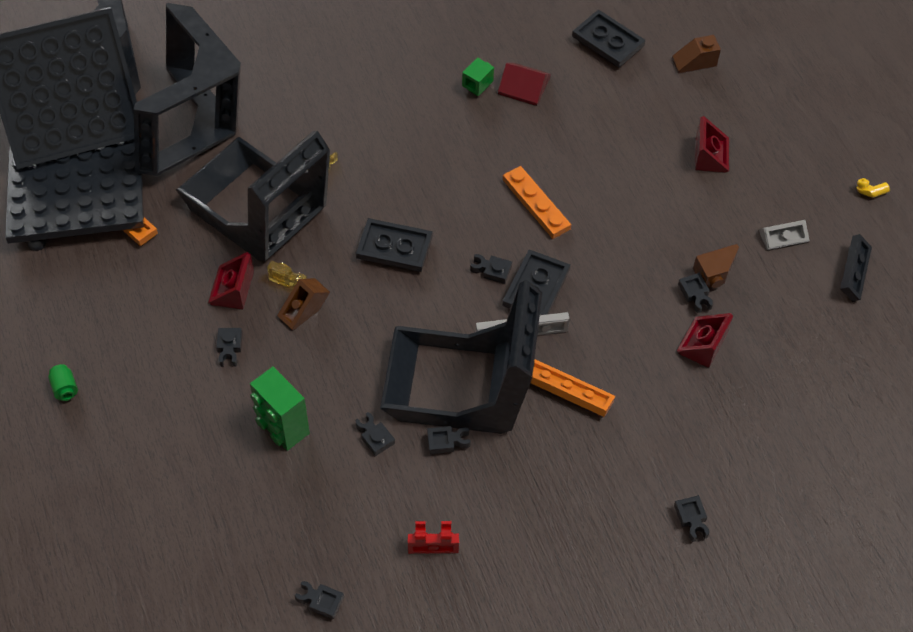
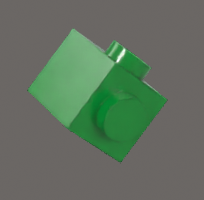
[462,58,494,96]

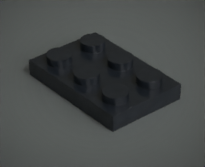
[572,9,646,68]
[356,218,433,272]
[502,249,571,315]

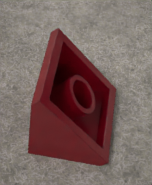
[498,62,551,106]
[695,116,729,173]
[208,252,254,310]
[677,313,733,368]

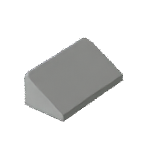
[759,220,810,250]

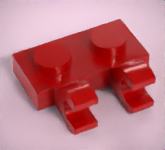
[408,521,459,554]

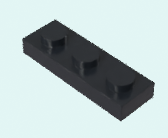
[840,234,872,302]

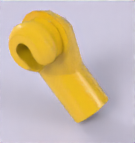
[856,178,890,198]

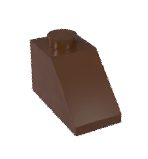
[672,35,721,74]
[693,244,739,288]
[277,278,330,330]

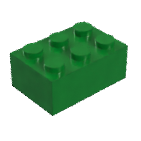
[250,366,310,451]

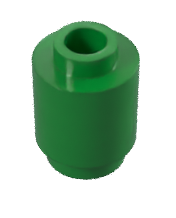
[48,364,78,401]

